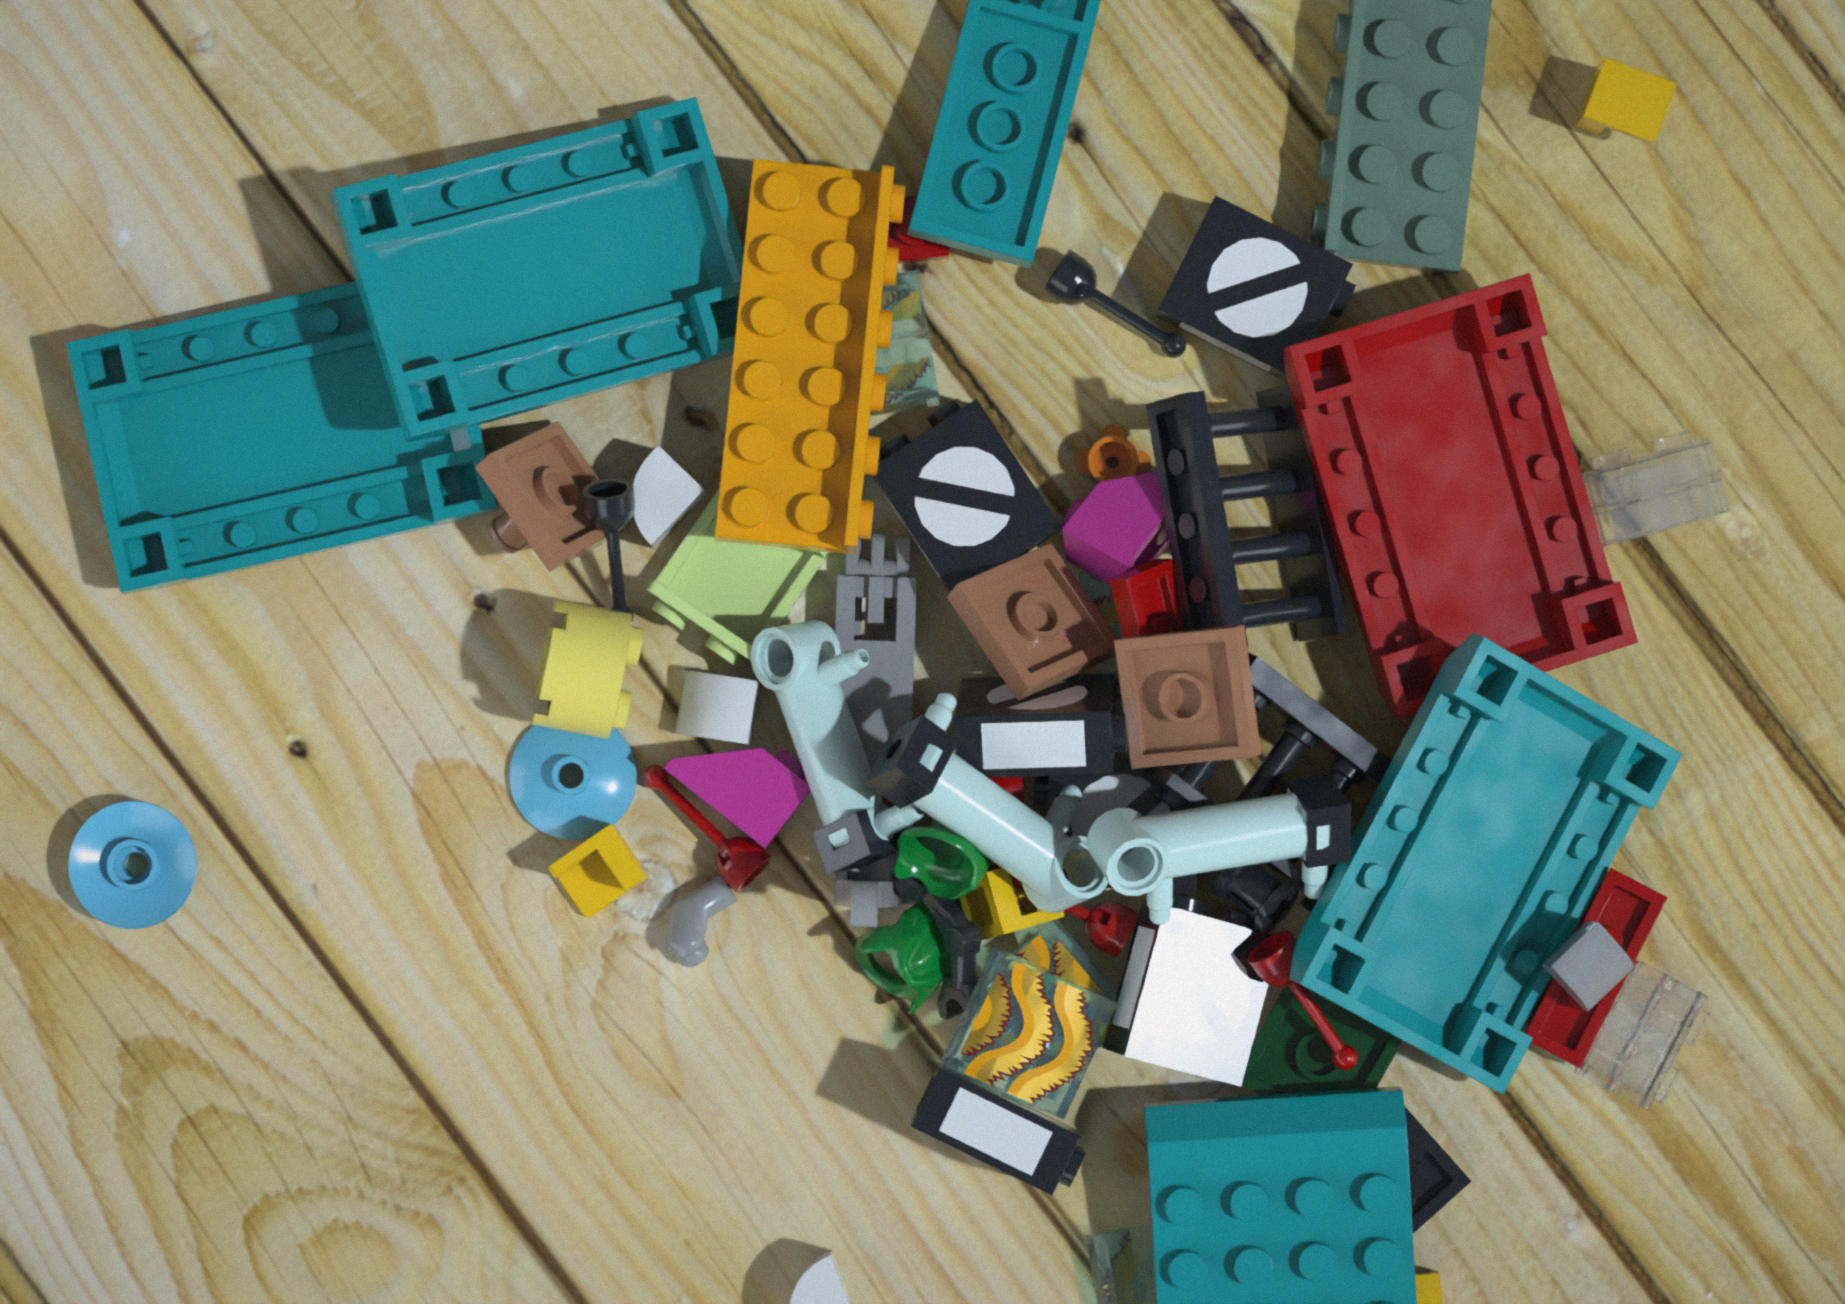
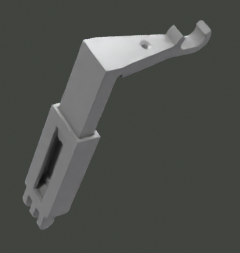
[834,534,917,927]

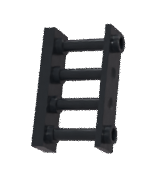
[1145,384,1348,647]
[1145,653,1392,913]

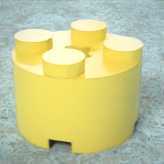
[531,599,644,739]

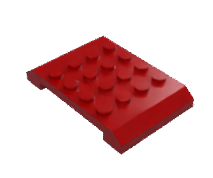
[1283,273,1638,718]

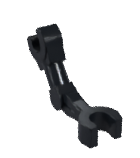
[890,872,987,1030]

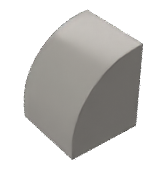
[1542,921,1635,1012]

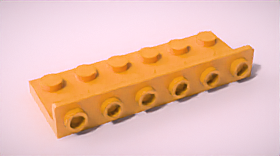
[715,159,905,555]

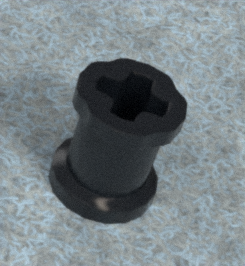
[1212,864,1299,934]

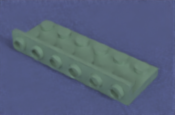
[1310,0,1492,274]

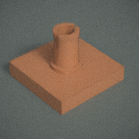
[474,421,631,572]
[947,543,1118,701]
[1114,625,1261,769]

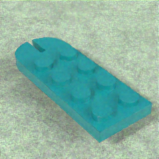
[907,0,1100,269]

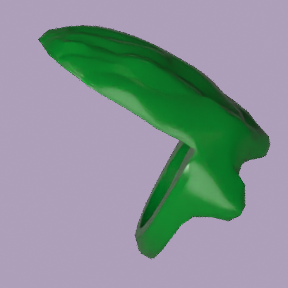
[893,819,992,900]
[855,898,963,1014]

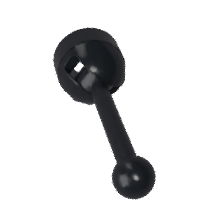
[1042,249,1186,358]
[582,479,635,622]

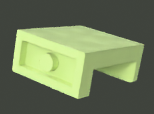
[646,482,830,666]

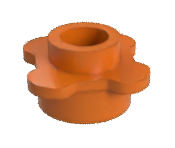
[1074,424,1151,484]

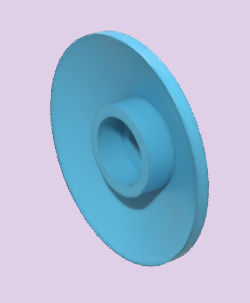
[509,726,637,840]
[68,801,197,929]

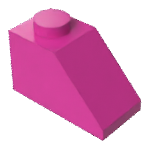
[1061,471,1169,585]
[664,747,811,849]

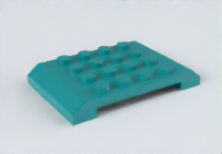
[329,97,744,442]
[66,281,499,594]
[1289,633,1683,1094]
[1143,1086,1417,1304]

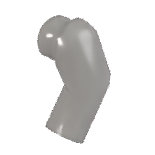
[665,875,738,967]

